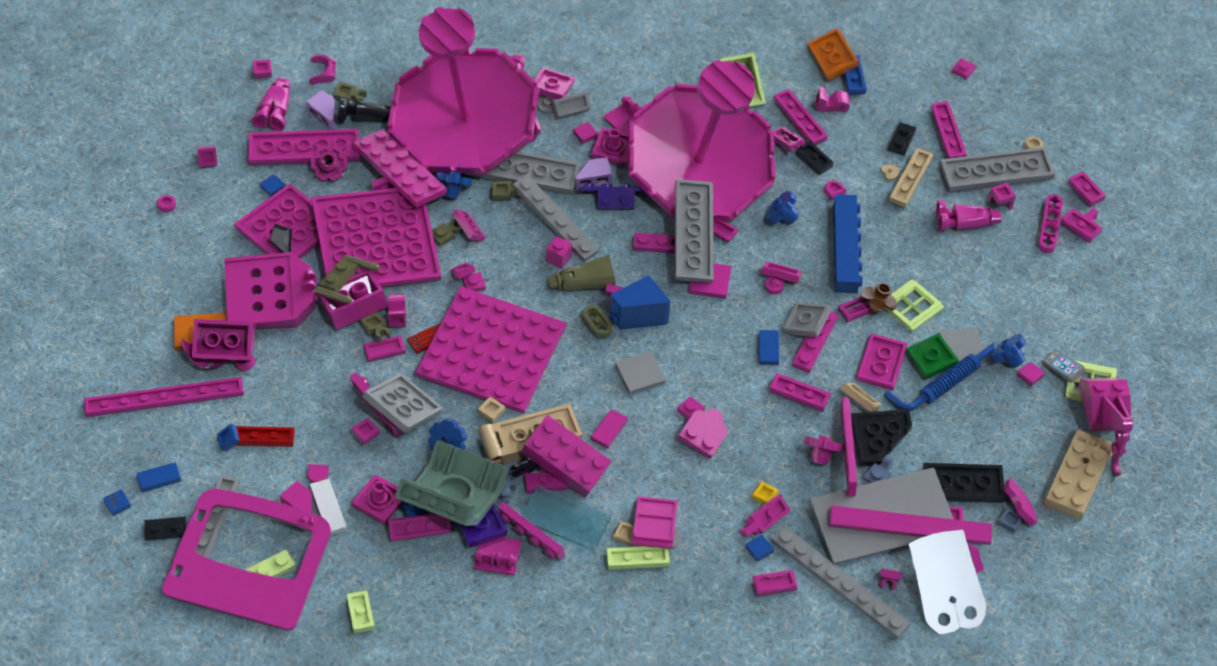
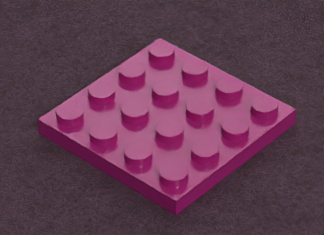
[234,183,319,258]

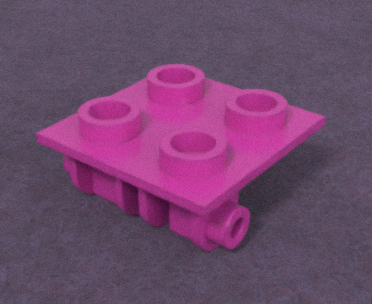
[603,96,642,134]
[474,537,522,575]

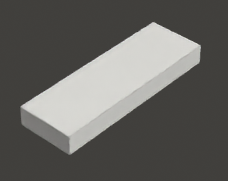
[310,479,347,535]

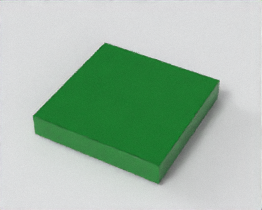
[906,333,959,380]

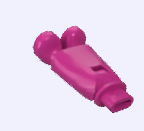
[252,78,290,131]
[936,200,1002,231]

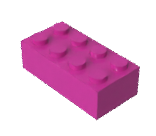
[520,414,612,498]

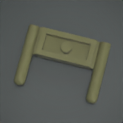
[315,255,380,304]

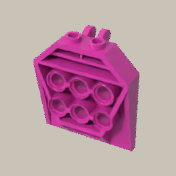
[224,252,318,328]

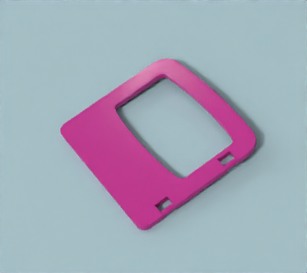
[162,488,331,631]

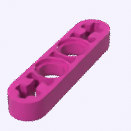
[1039,194,1063,253]

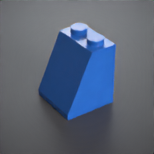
[609,275,670,330]

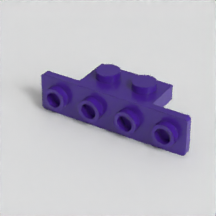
[579,184,646,210]

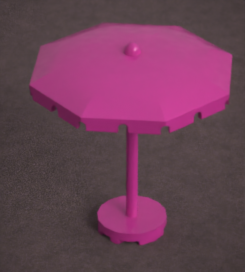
[388,7,539,174]
[628,60,775,221]

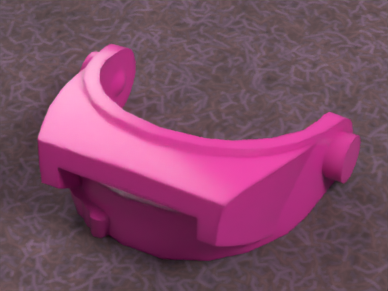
[309,54,336,85]

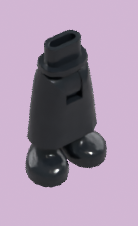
[337,97,391,124]

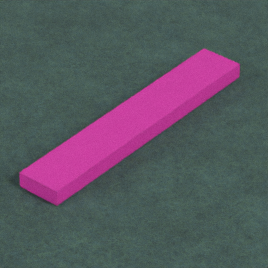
[840,398,857,496]

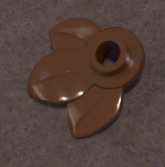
[860,282,897,313]

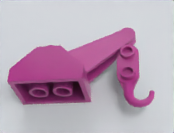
[1079,377,1133,477]

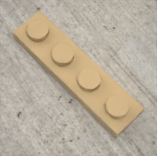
[889,148,934,208]

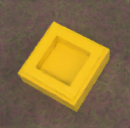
[751,481,779,505]

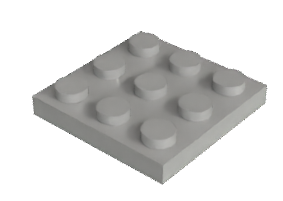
[362,373,443,433]

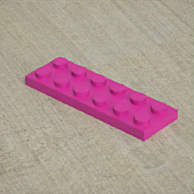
[249,129,359,165]
[353,129,447,208]

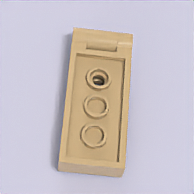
[478,404,582,464]
[1044,429,1112,521]

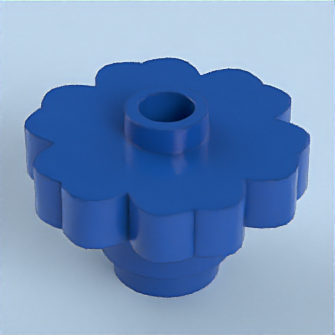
[435,171,472,199]
[765,190,799,224]
[990,334,1027,368]
[428,419,467,451]

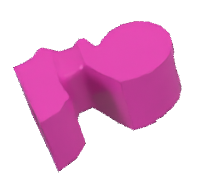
[815,87,850,112]
[388,294,406,327]

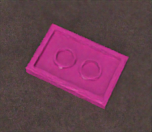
[856,333,908,390]

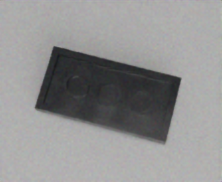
[922,463,1005,503]

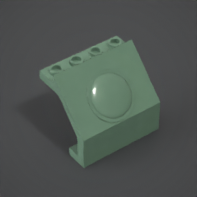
[395,440,510,526]

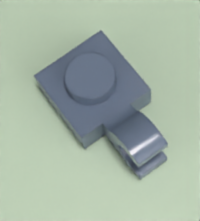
[863,454,894,483]
[501,469,516,503]

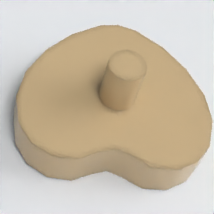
[881,164,899,181]

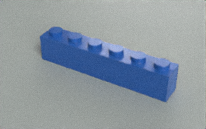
[833,194,863,293]

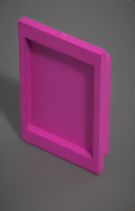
[632,496,678,549]

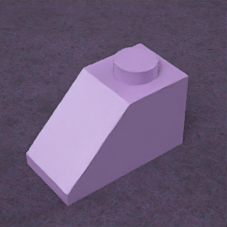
[306,90,335,130]
[575,157,612,191]

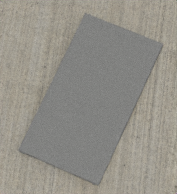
[810,468,954,564]

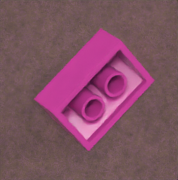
[318,269,388,330]
[192,319,256,361]

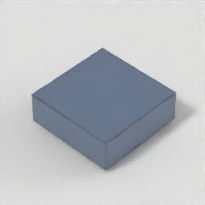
[997,507,1023,533]

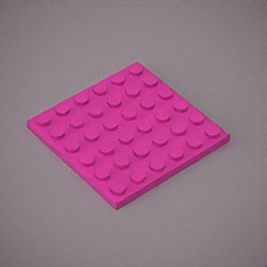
[312,188,441,287]
[416,286,567,414]

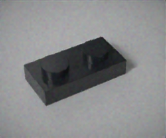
[888,122,917,156]
[796,140,834,175]
[145,516,186,541]

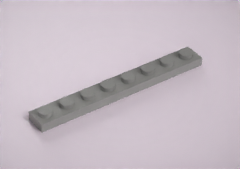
[771,526,911,639]

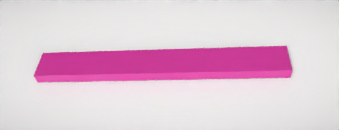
[84,377,244,417]
[830,505,992,545]

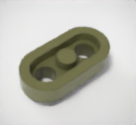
[583,305,612,338]

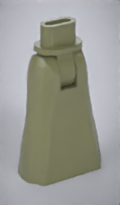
[548,255,616,291]

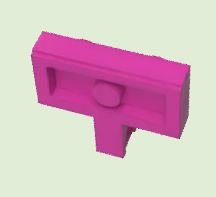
[1061,208,1102,243]

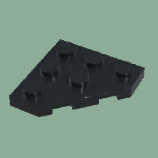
[851,409,912,467]

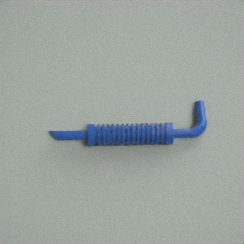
[884,342,994,411]

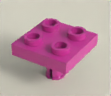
[591,128,629,167]
[352,474,405,525]

